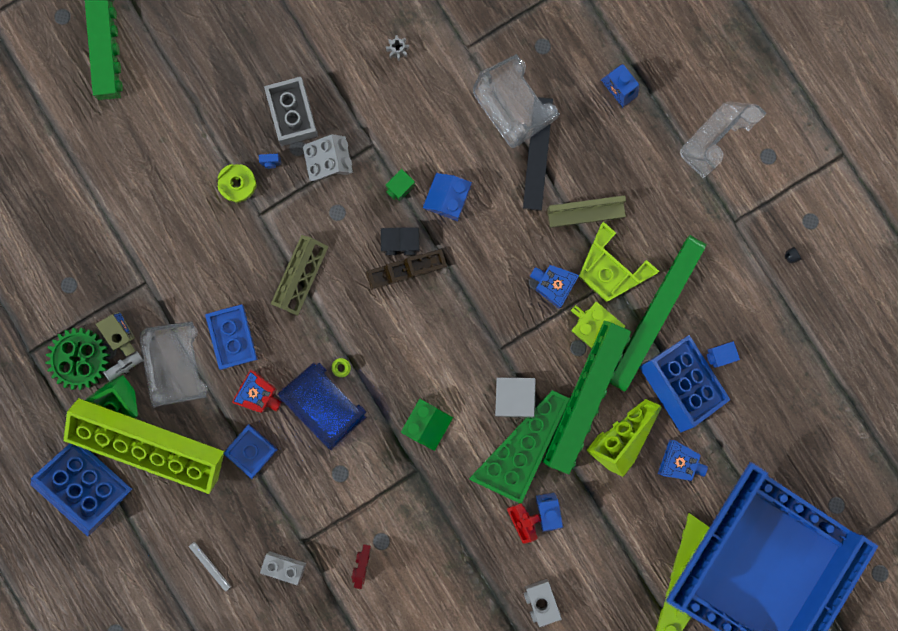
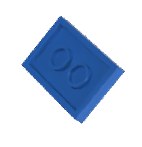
[205,304,258,370]

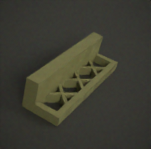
[547,195,626,228]
[271,235,329,316]

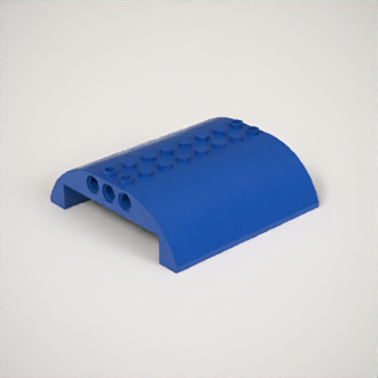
[665,462,878,631]

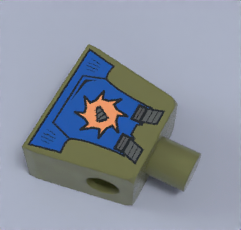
[96,312,135,357]

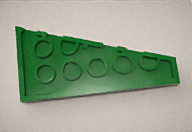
[469,390,570,503]

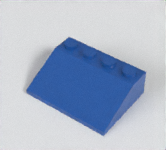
[639,335,730,433]
[31,443,132,537]

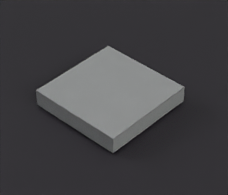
[495,378,536,418]

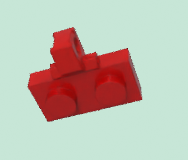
[506,503,541,544]

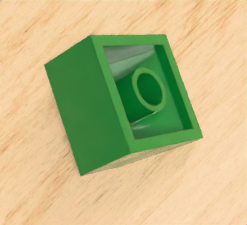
[400,399,454,451]

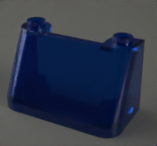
[277,362,367,451]

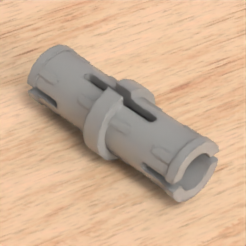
[103,351,143,382]

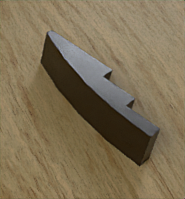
[366,249,447,290]

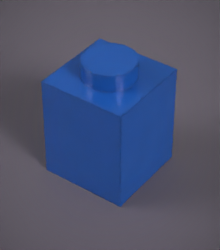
[707,341,740,368]

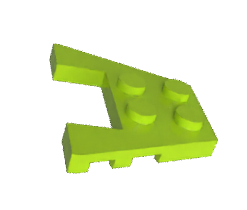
[579,222,659,302]

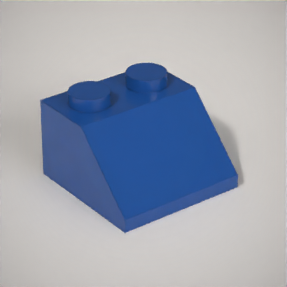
[423,173,472,221]

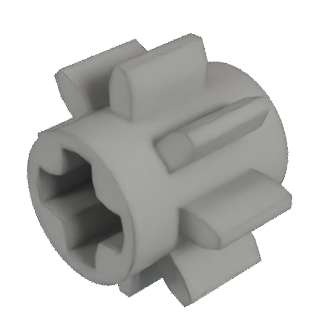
[386,35,410,61]

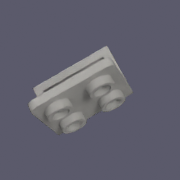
[303,134,353,181]

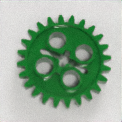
[45,328,110,390]

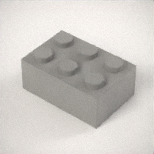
[264,77,318,146]

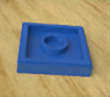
[224,424,278,479]

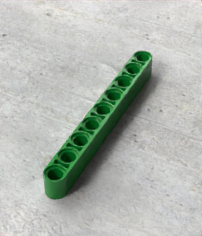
[609,235,707,392]

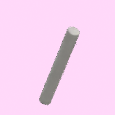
[189,542,231,592]

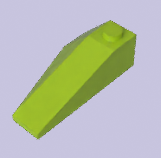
[586,399,662,477]

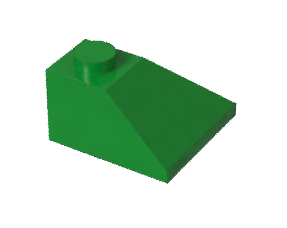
[85,375,138,418]

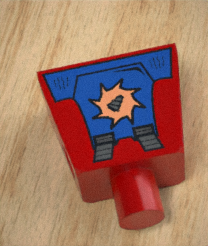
[232,370,282,413]

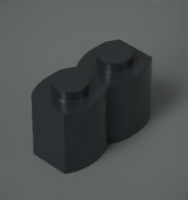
[381,227,420,256]

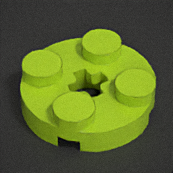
[217,164,257,203]

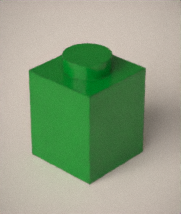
[386,169,416,201]

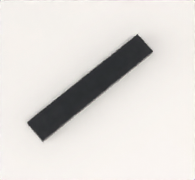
[523,97,553,211]

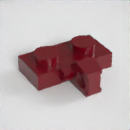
[351,544,371,589]

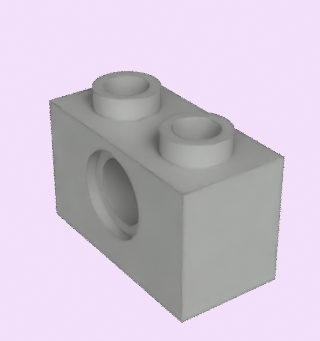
[260,551,306,585]
[523,579,562,627]

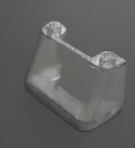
[473,54,560,148]
[680,101,767,178]
[140,321,208,408]

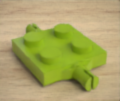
[571,302,626,348]

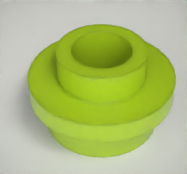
[332,358,351,377]

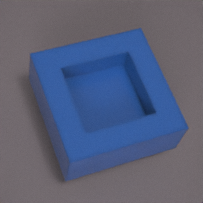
[259,154,281,169]

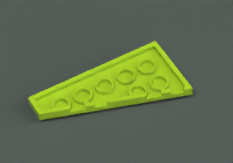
[656,513,710,631]

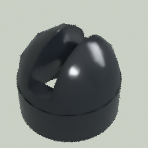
[785,247,801,264]

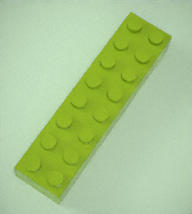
[63,398,225,494]

